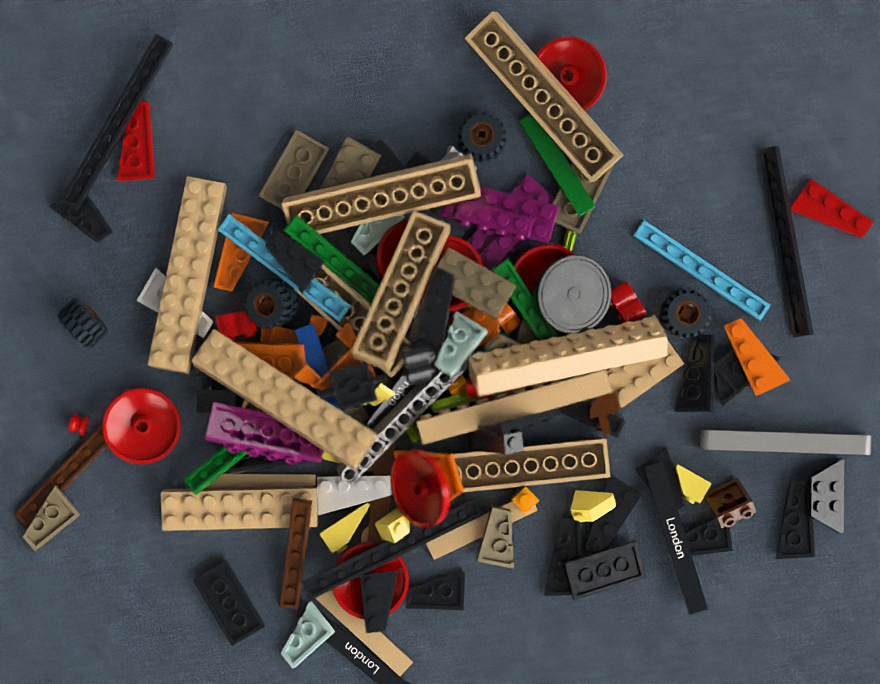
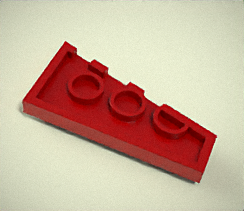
[116,102,156,182]
[790,179,874,238]

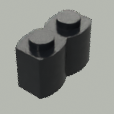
[401,341,435,386]

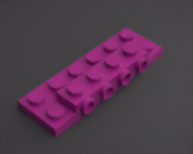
[467,174,555,271]
[438,187,559,244]
[205,402,324,464]

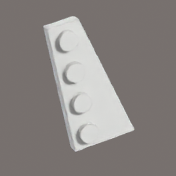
[137,268,214,338]
[317,476,393,515]

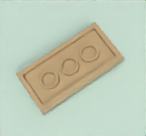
[606,340,684,408]

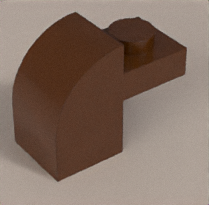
[590,390,621,435]

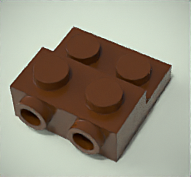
[704,478,756,528]

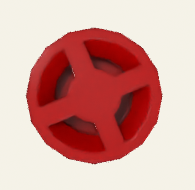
[68,413,89,436]

